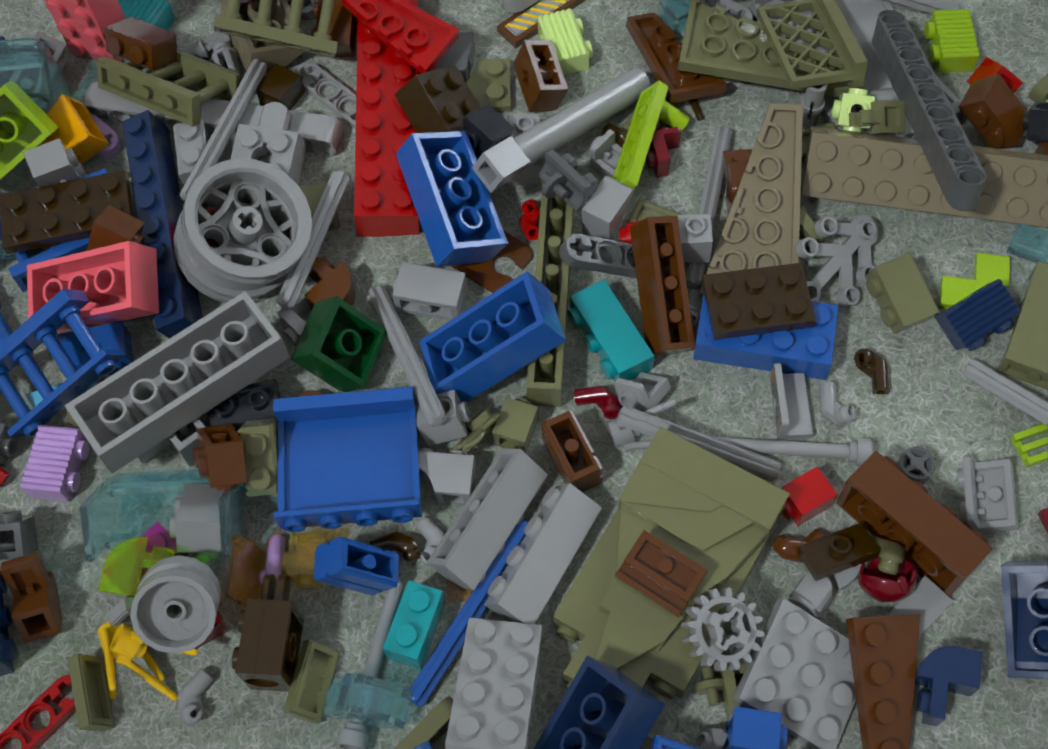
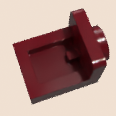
[646,127,681,178]

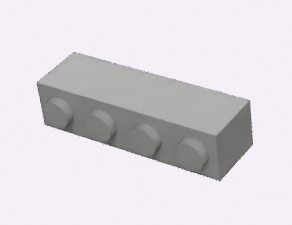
[427,448,548,591]
[484,483,602,624]

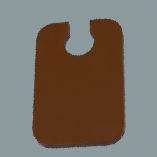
[451,230,532,293]

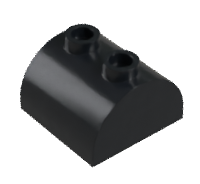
[208,379,280,436]

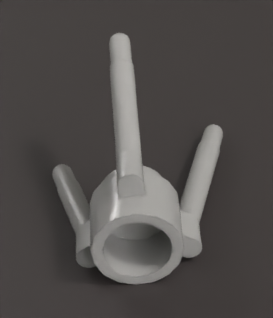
[607,399,676,452]

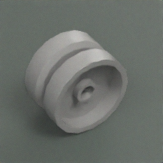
[130,556,221,654]

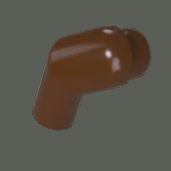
[773,529,825,563]

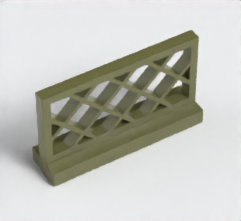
[756,0,868,89]

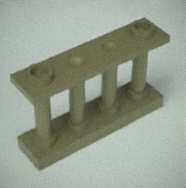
[214,0,338,58]
[96,49,240,126]

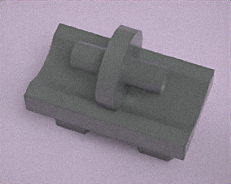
[538,149,598,212]

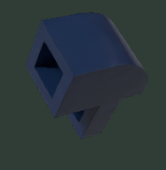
[915,646,983,727]

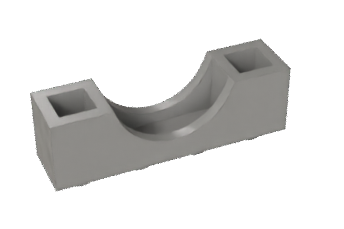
[419,448,476,505]

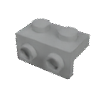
[958,456,1019,533]

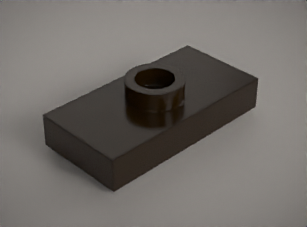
[797,523,881,581]

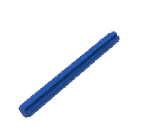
[406,520,528,707]

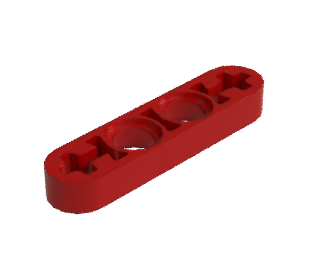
[0,675,76,749]

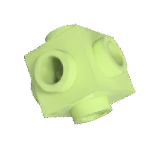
[831,88,875,132]

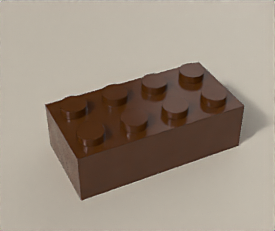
[836,451,993,597]

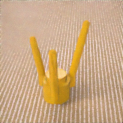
[97,622,165,699]
[110,623,198,701]

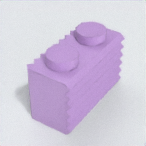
[20,425,90,502]

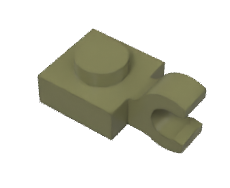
[849,100,906,134]

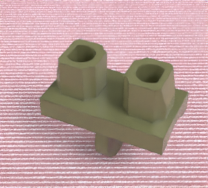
[694,647,750,720]

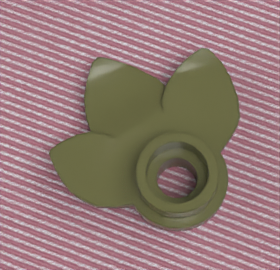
[446,408,500,453]

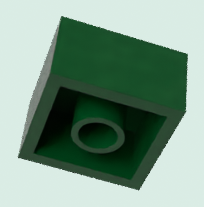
[290,296,387,392]

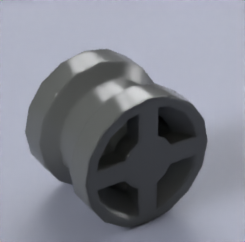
[897,447,935,485]

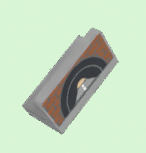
[769,363,813,440]

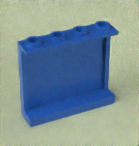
[273,387,422,532]

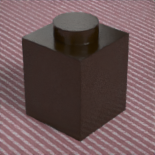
[256,64,305,110]

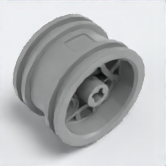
[173,158,312,303]

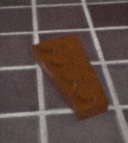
[626,12,727,103]
[846,614,920,749]

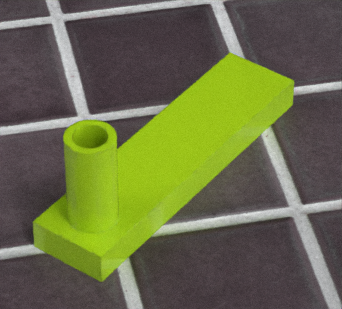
[613,80,689,188]

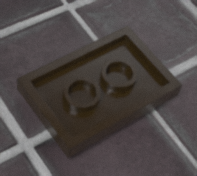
[701,263,816,340]

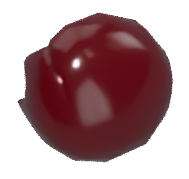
[858,557,918,602]

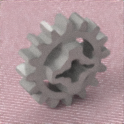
[681,588,765,671]

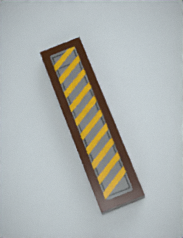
[497,0,586,48]

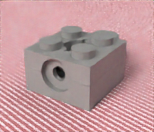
[230,102,307,185]

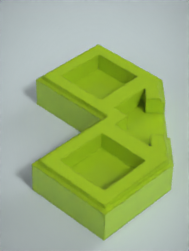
[939,252,1010,309]

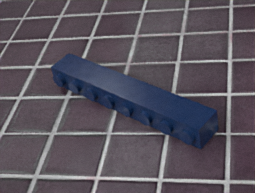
[122,110,203,339]

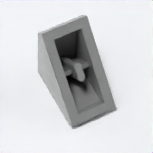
[582,176,635,240]

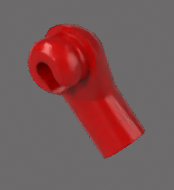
[519,199,541,241]

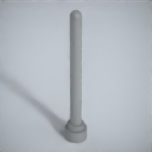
[713,437,872,466]
[336,580,403,749]

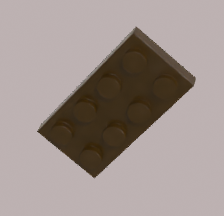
[0,170,133,254]

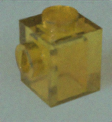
[282,533,330,590]

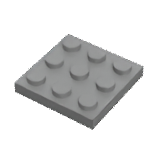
[732,598,856,749]

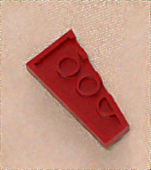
[341,0,459,74]

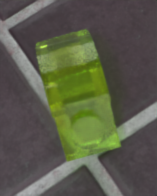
[97,537,175,597]

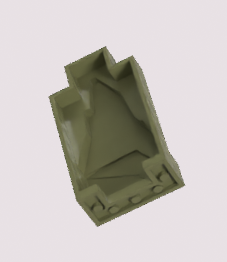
[553,427,790,699]

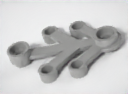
[796,215,879,307]

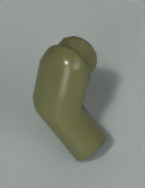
[873,537,905,575]

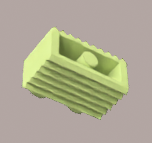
[538,8,593,75]

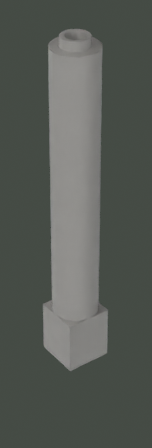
[472,68,650,193]

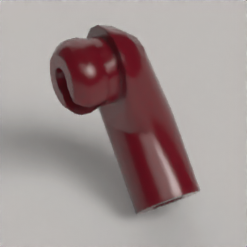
[574,386,622,419]

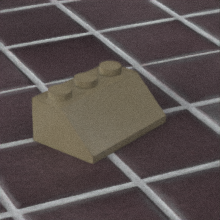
[220,0,304,76]

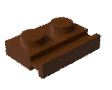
[615,530,708,618]

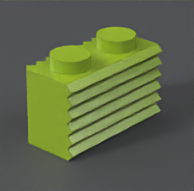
[924,9,980,73]

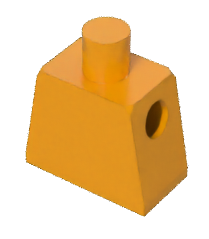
[41,94,109,164]

